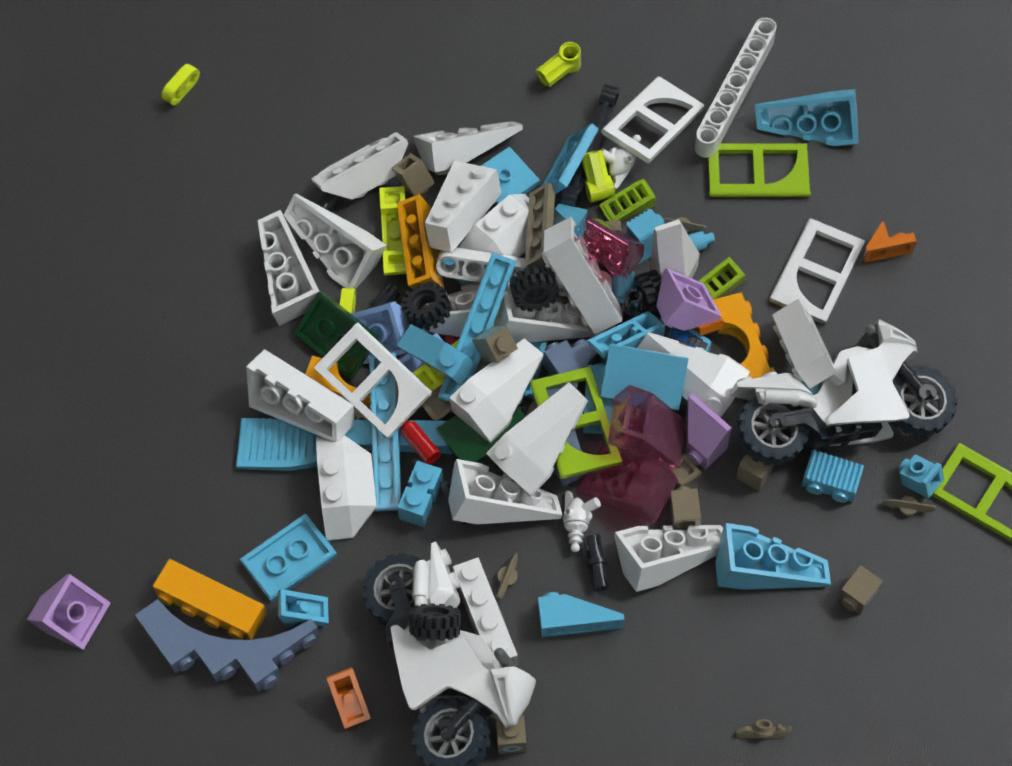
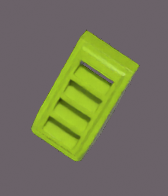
[599,179,655,222]
[699,257,747,299]

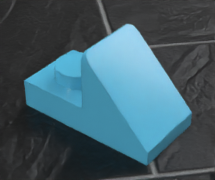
[278,589,329,628]

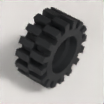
[510,265,560,312]
[633,269,662,317]
[401,281,452,331]
[409,603,461,641]

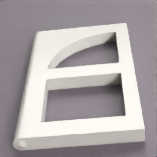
[601,76,705,164]
[769,218,865,325]
[314,323,432,439]

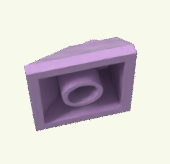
[656,268,722,331]
[685,393,732,470]
[27,574,110,650]

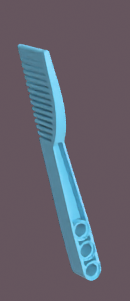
[236,418,453,471]

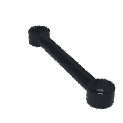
[560,84,620,207]

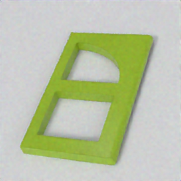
[708,143,811,197]
[530,366,622,479]
[932,443,1012,542]

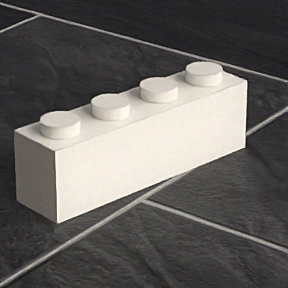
[772,298,837,389]
[453,557,518,668]

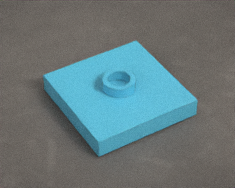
[481,147,540,206]

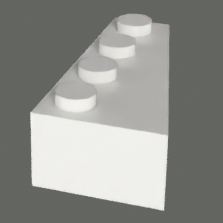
[425,161,502,253]
[257,210,320,326]
[542,217,622,334]
[246,349,354,442]

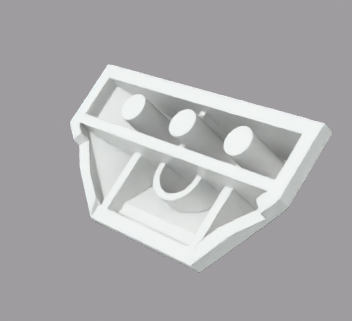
[311,132,408,200]
[459,194,529,269]
[316,435,377,541]

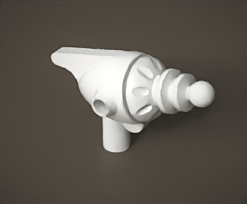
[601,135,641,189]
[563,491,601,552]

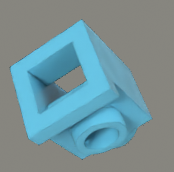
[899,454,944,499]

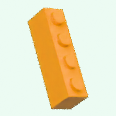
[397,194,444,288]
[153,559,267,640]

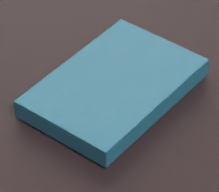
[542,124,599,194]
[600,343,689,410]
[239,513,337,603]

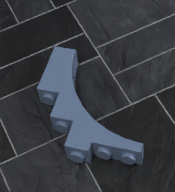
[541,326,616,487]
[135,599,320,692]

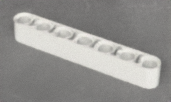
[694,18,777,158]
[436,247,612,297]

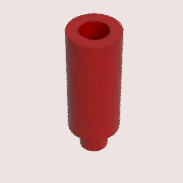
[400,420,441,465]

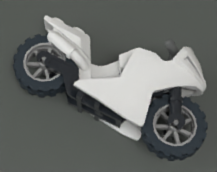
[730,319,958,466]
[362,542,536,766]

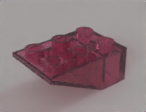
[584,216,644,279]
[608,385,686,469]
[577,447,678,524]

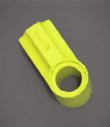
[536,42,581,87]
[581,150,615,203]

